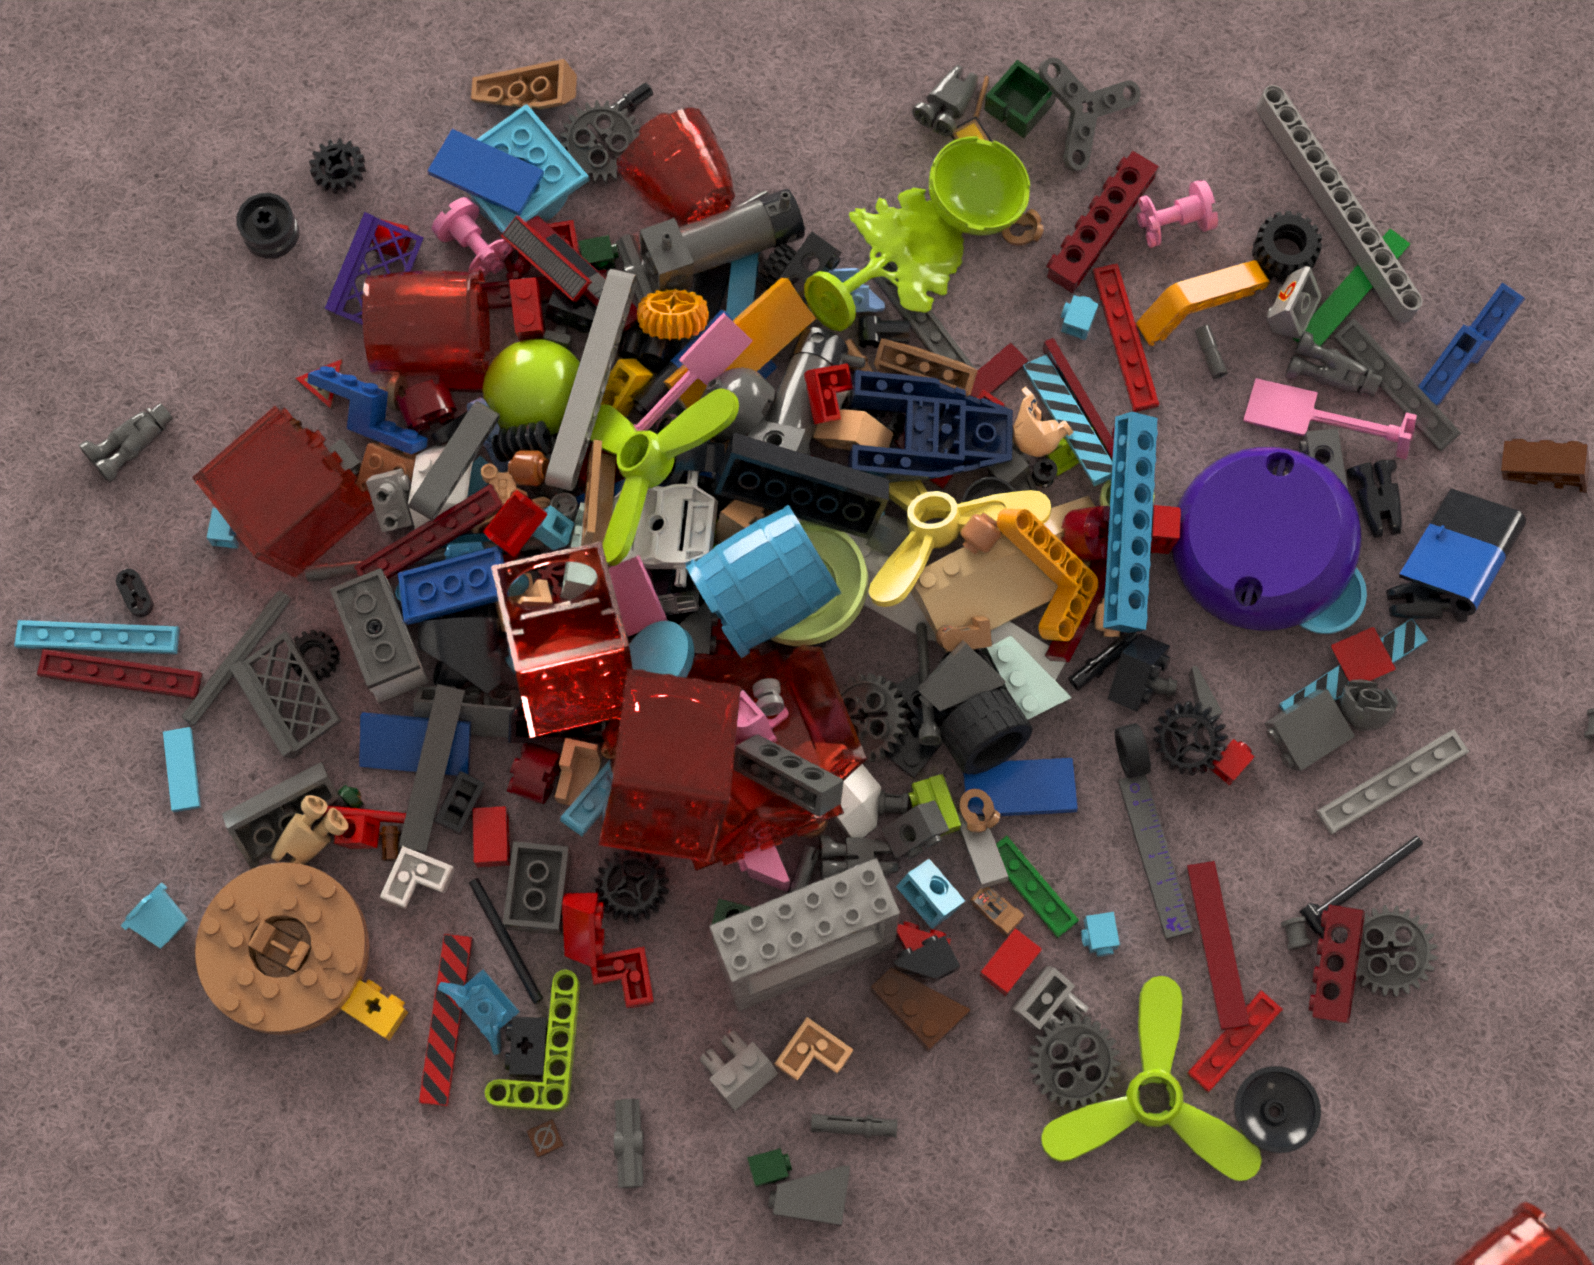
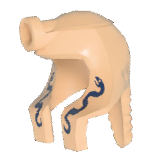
[1012,387,1074,457]

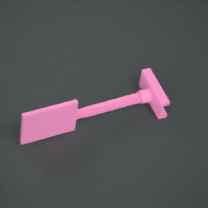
[634,313,753,431]
[1243,378,1417,460]

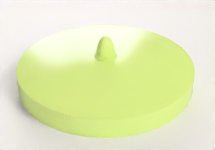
[771,520,869,646]

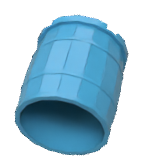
[685,505,842,658]

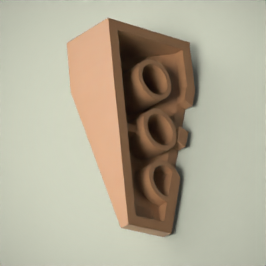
[471,59,577,110]

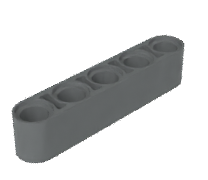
[409,401,500,521]

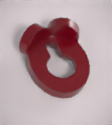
[505,248,531,280]

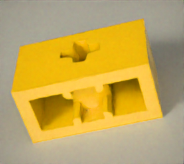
[601,359,653,417]
[340,979,409,1041]

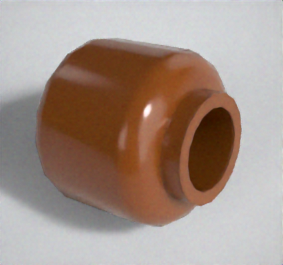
[508,450,549,486]

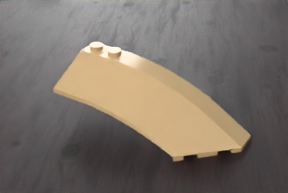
[910,496,1095,653]

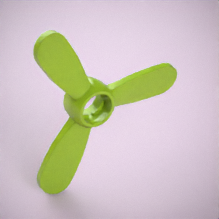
[590,388,739,566]
[1041,976,1262,1181]

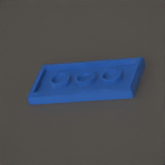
[427,129,544,216]
[398,546,509,625]
[359,712,471,775]
[963,758,1078,816]

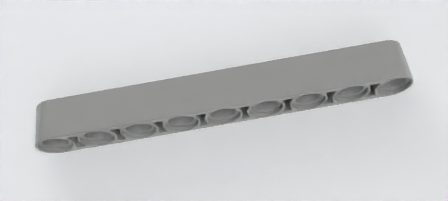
[545,269,637,491]

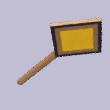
[951,76,992,142]

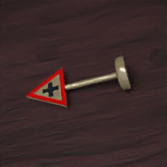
[295,359,408,411]

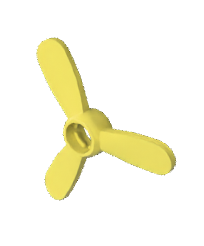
[868,480,1051,607]

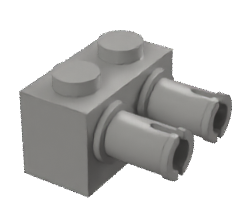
[366,468,413,532]
[1011,965,1088,1030]
[700,1031,778,1111]

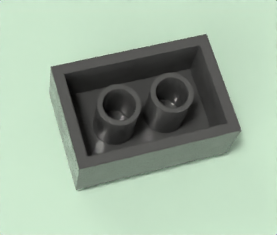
[503,841,572,935]

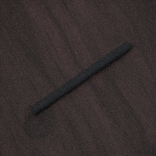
[469,878,543,1004]

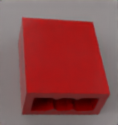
[509,277,546,341]

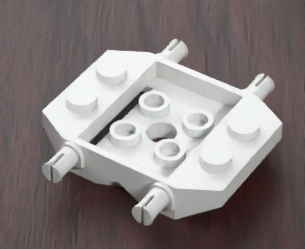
[612,471,718,587]

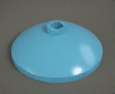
[1300,568,1367,634]

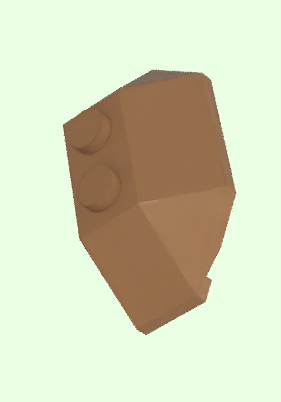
[874,339,978,396]

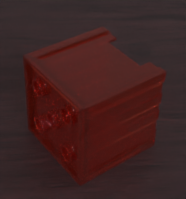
[192,406,375,578]

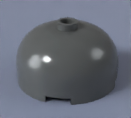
[699,367,775,444]

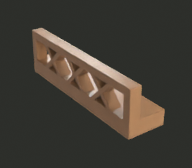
[581,440,616,551]

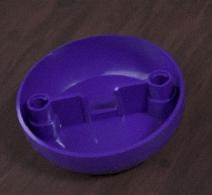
[1172,447,1361,631]

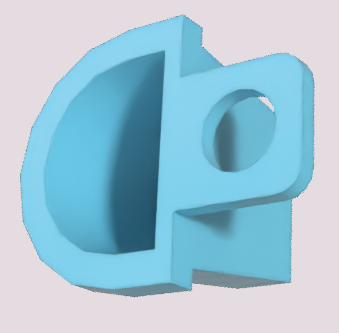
[120,883,188,949]

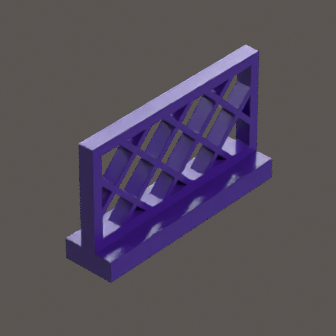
[325,212,424,334]

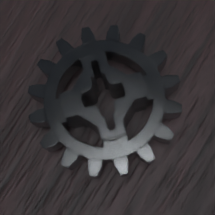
[309,138,366,194]

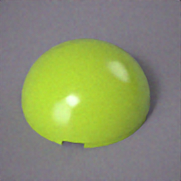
[928,136,1030,236]
[483,339,580,435]

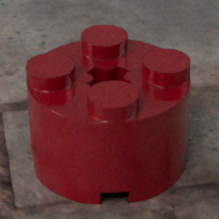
[396,379,457,435]
[1061,506,1110,562]
[507,743,561,804]

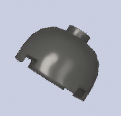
[1340,679,1398,731]

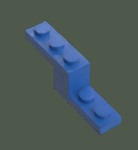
[1418,283,1525,405]
[307,366,428,454]

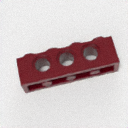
[1309,905,1365,1024]

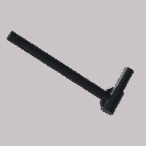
[1299,836,1423,943]

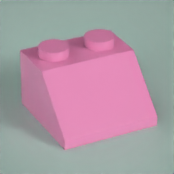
[735,829,790,892]

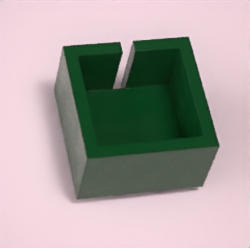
[984,59,1056,138]

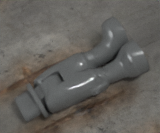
[1285,331,1382,396]
[78,403,173,483]

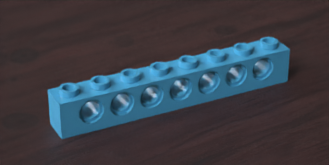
[1103,412,1158,633]

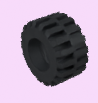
[1252,211,1322,283]

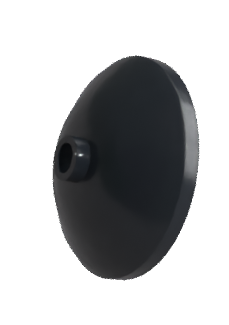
[1234,1066,1321,1154]

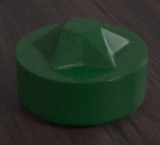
[338,785,364,808]

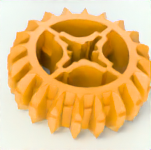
[637,288,708,340]

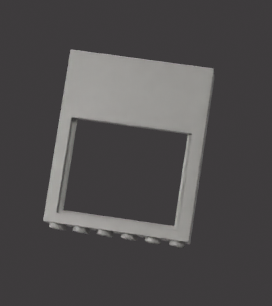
[710,858,900,1012]

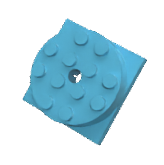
[468,104,589,233]

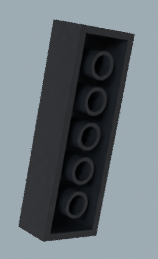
[715,432,889,540]

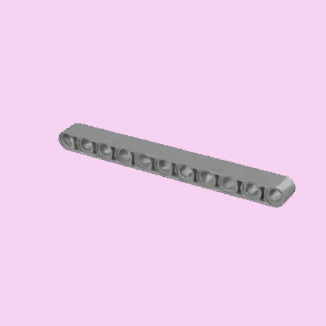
[1256,85,1423,323]

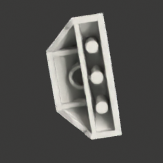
[408,443,473,529]
[793,742,881,838]

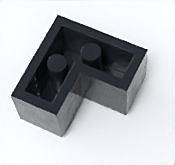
[1108,633,1171,712]

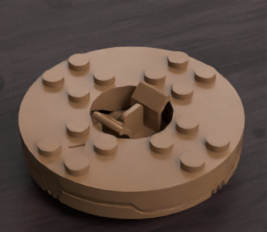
[195,863,370,1035]

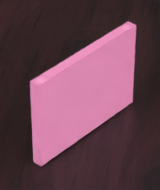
[599,555,668,636]

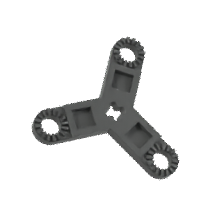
[1038,57,1141,171]

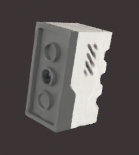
[329,568,429,703]

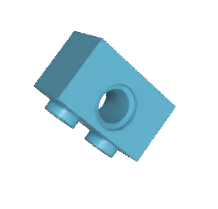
[896,859,965,929]

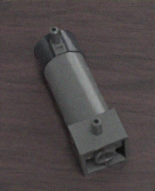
[640,188,805,291]
[748,327,866,456]

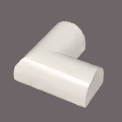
[380,846,454,909]

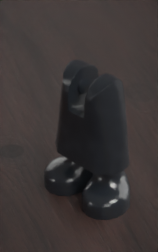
[1346,460,1402,538]
[1386,582,1468,623]

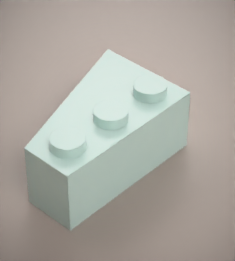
[561,503,606,604]
[981,636,1072,719]

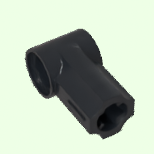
[858,316,910,348]

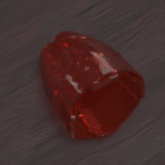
[616,106,736,226]

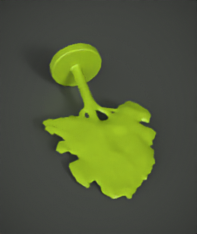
[804,187,965,331]

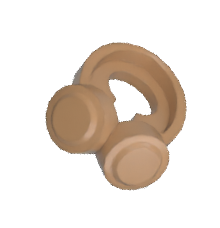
[1002,209,1043,245]
[959,789,1001,833]

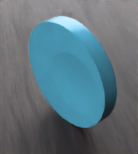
[622,621,694,699]

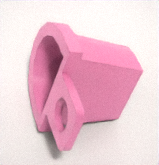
[722,691,789,751]

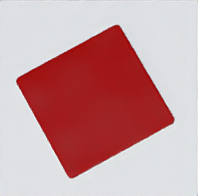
[1331,627,1396,681]

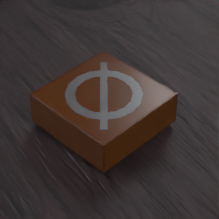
[527,1119,564,1158]

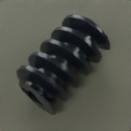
[491,421,552,462]

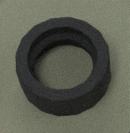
[1114,723,1151,779]

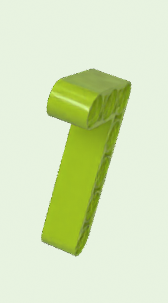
[485,970,580,1112]

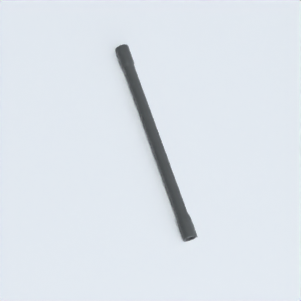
[305,536,546,582]

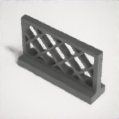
[229,631,342,759]

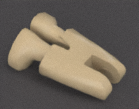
[271,795,348,865]

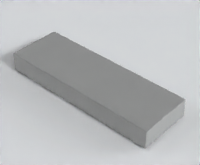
[957,812,1008,889]

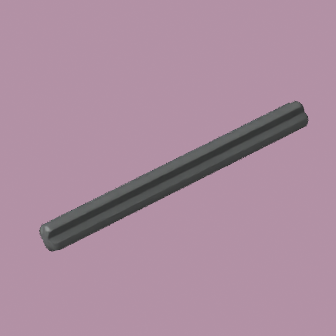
[182,590,291,726]

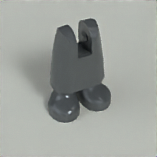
[912,65,979,137]
[819,835,898,881]

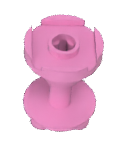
[1137,180,1218,248]
[432,197,514,281]

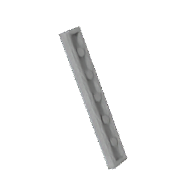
[1316,729,1469,835]

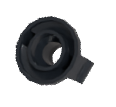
[655,414,725,487]

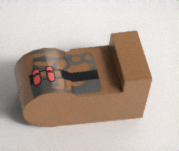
[936,615,992,652]
[970,886,1024,937]

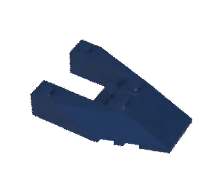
[847,370,1013,483]

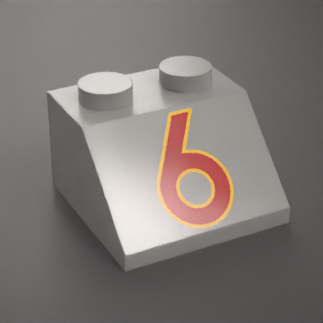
[1267,266,1322,339]

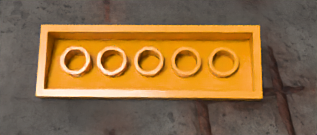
[664,278,816,409]

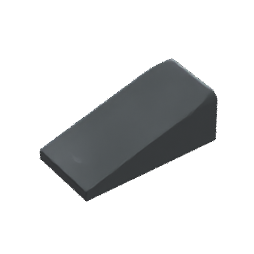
[1188,666,1222,717]

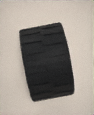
[940,688,1033,775]

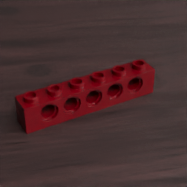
[1046,151,1159,293]

